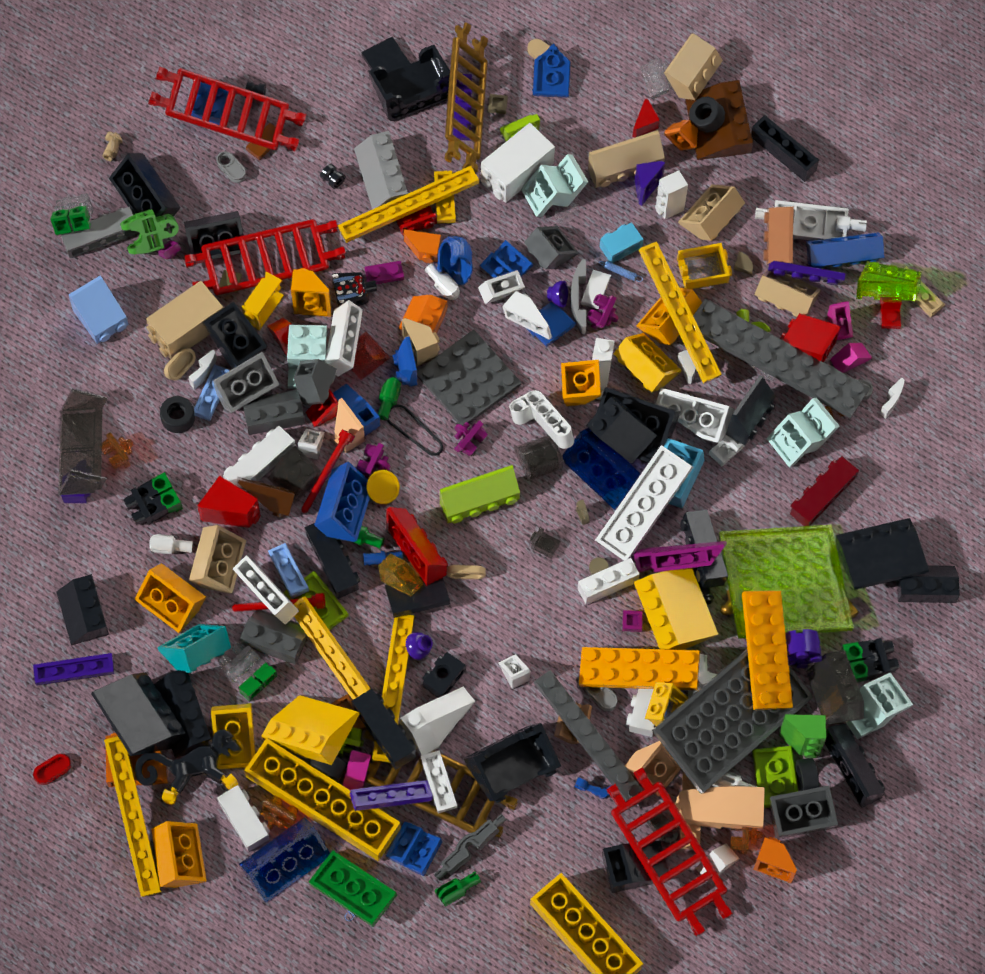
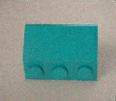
[158,624,231,673]

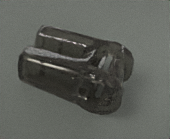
[646,813,678,847]

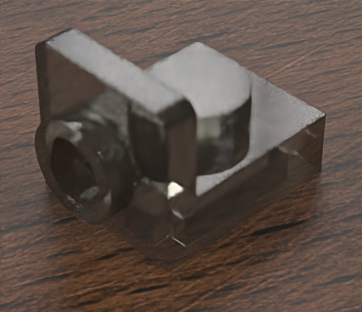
[530,527,561,559]

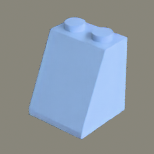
[69,275,129,344]

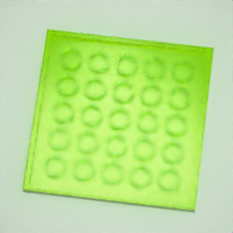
[718,524,854,639]

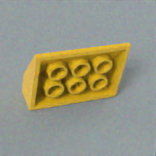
[634,568,719,650]
[261,695,360,765]

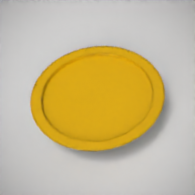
[367,470,400,504]

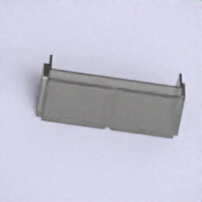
[58,388,108,495]

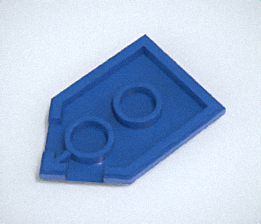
[533,43,571,98]

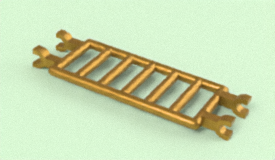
[444,22,488,172]
[365,730,518,838]

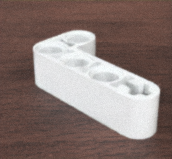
[509,390,574,449]

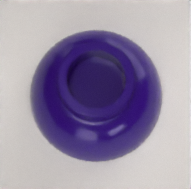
[547,281,568,308]
[406,632,433,660]

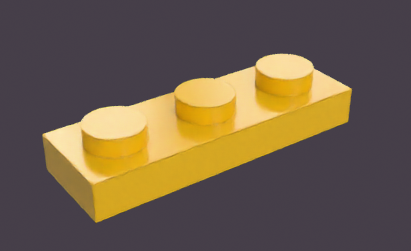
[434,170,456,224]

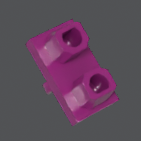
[586,294,619,329]
[454,420,488,456]
[356,443,391,479]

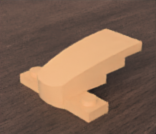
[675,772,764,850]

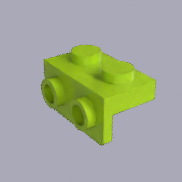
[500,114,540,142]

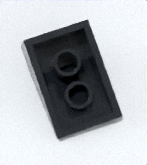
[203,302,268,369]
[586,397,658,464]

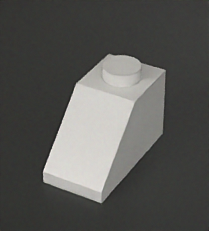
[478,270,525,304]

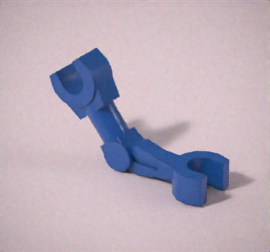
[574,777,612,799]

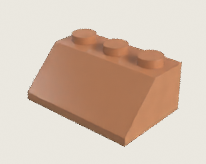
[763,207,794,265]

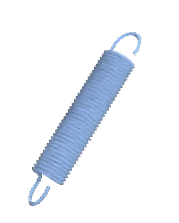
[599,261,643,282]

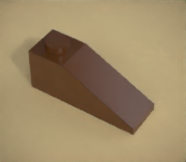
[237,477,295,518]

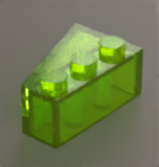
[856,261,922,301]

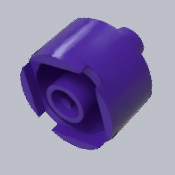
[785,629,822,668]

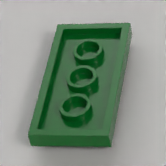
[309,850,397,927]

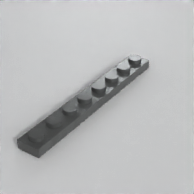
[534,670,643,809]

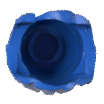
[437,236,473,285]

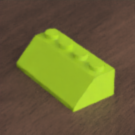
[440,465,520,524]

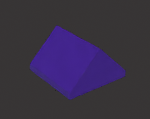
[634,161,665,206]

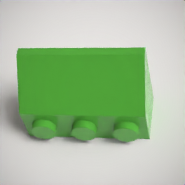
[779,714,826,758]

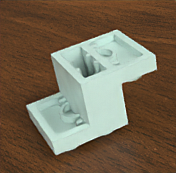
[521,154,588,217]
[287,325,327,389]
[766,398,840,467]
[835,672,913,739]

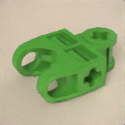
[120,209,179,254]

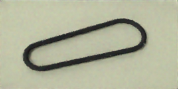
[387,404,443,456]

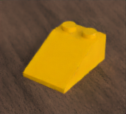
[211,703,255,770]

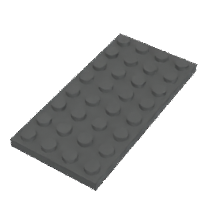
[652,649,813,794]

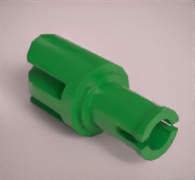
[377,377,401,421]
[354,526,385,549]
[435,871,481,907]

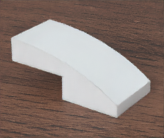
[581,270,611,309]
[188,350,217,389]
[880,378,904,419]
[709,435,750,467]

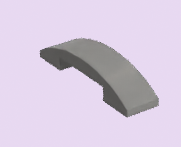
[571,259,586,334]

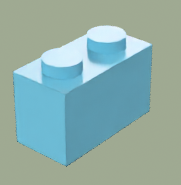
[600,222,644,263]

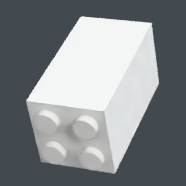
[481,123,555,203]

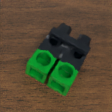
[123,472,183,525]
[840,638,899,686]

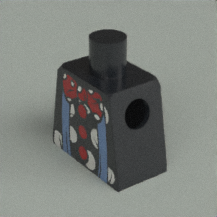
[332,272,377,307]

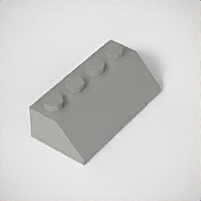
[354,131,408,210]

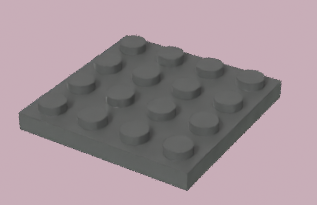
[417,330,521,426]

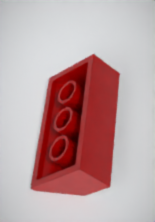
[386,507,448,586]

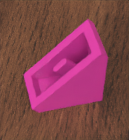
[827,301,853,340]
[830,343,872,373]

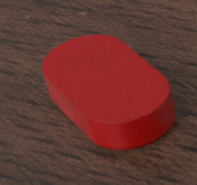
[33,754,71,785]

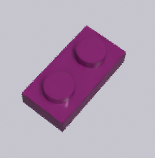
[364,261,404,284]

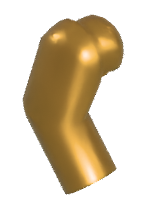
[720,589,739,616]

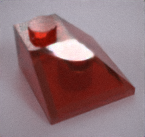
[351,331,390,380]

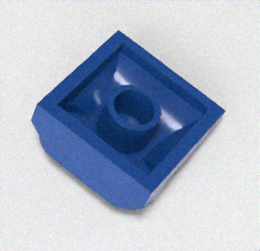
[392,336,417,387]

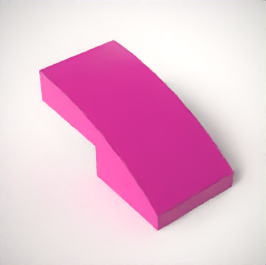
[342,750,371,791]

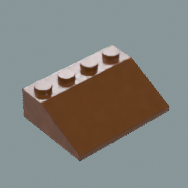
[685,80,753,160]

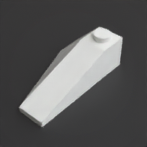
[656,388,735,443]
[400,686,475,756]

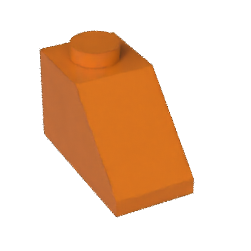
[664,120,698,151]
[404,230,441,263]

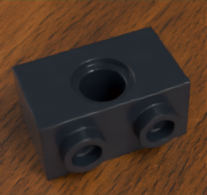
[422,652,466,698]

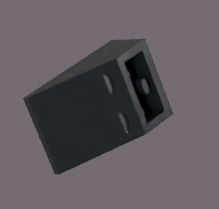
[602,841,668,893]

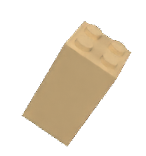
[146,281,224,359]

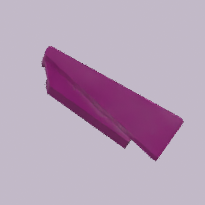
[634,541,727,572]

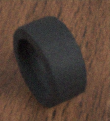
[796,758,819,791]

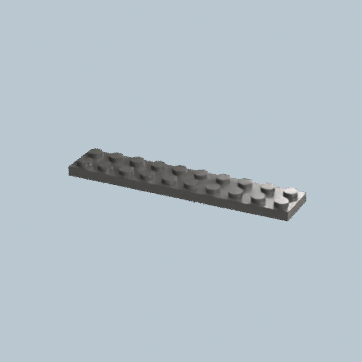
[693,299,870,419]

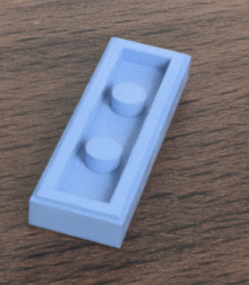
[194,364,230,421]
[268,543,309,599]

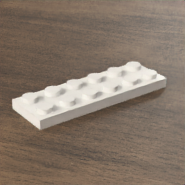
[595,445,694,561]

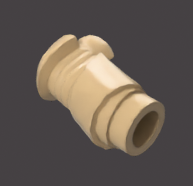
[102,132,123,161]

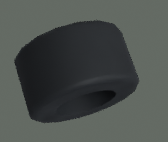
[689,96,725,133]
[160,396,195,433]
[308,756,347,782]

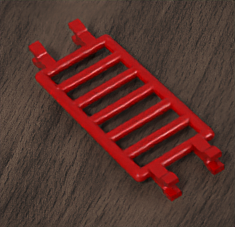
[148,66,306,151]
[185,219,346,295]
[606,767,733,936]

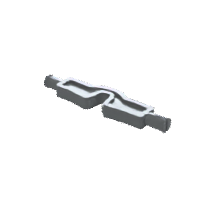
[434,813,507,881]

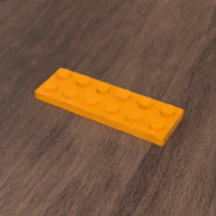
[742,591,793,710]
[579,647,700,691]

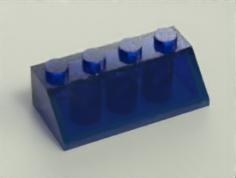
[560,428,641,510]
[239,817,330,903]

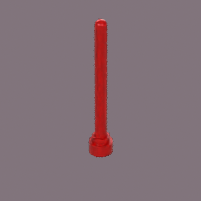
[301,429,355,513]
[232,593,326,612]

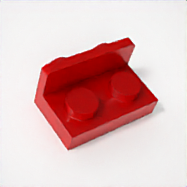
[396,206,437,236]

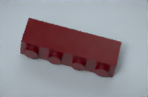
[790,456,859,529]

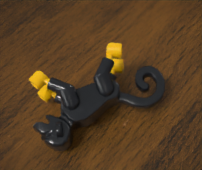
[135,730,242,805]

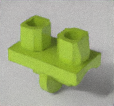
[338,727,364,758]

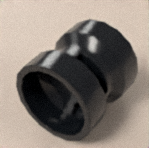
[245,81,266,99]
[320,163,346,189]

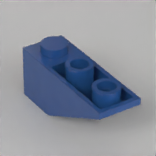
[333,384,380,436]

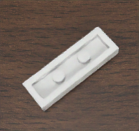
[420,750,457,814]

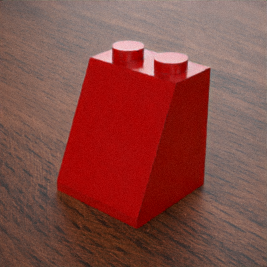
[780,313,841,362]
[197,476,261,528]

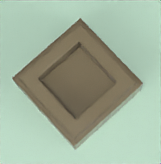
[488,94,508,114]

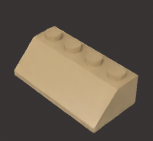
[588,130,665,188]

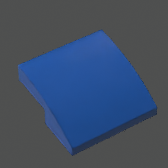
[479,240,533,278]
[526,302,575,348]
[386,821,443,876]

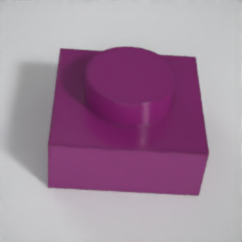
[156,240,181,260]
[622,610,643,632]

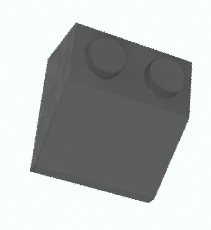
[524,226,579,270]

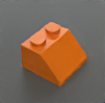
[399,295,447,333]
[753,837,797,883]

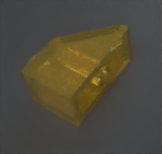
[378,553,423,596]

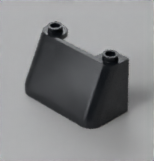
[368,45,450,121]
[463,723,561,803]

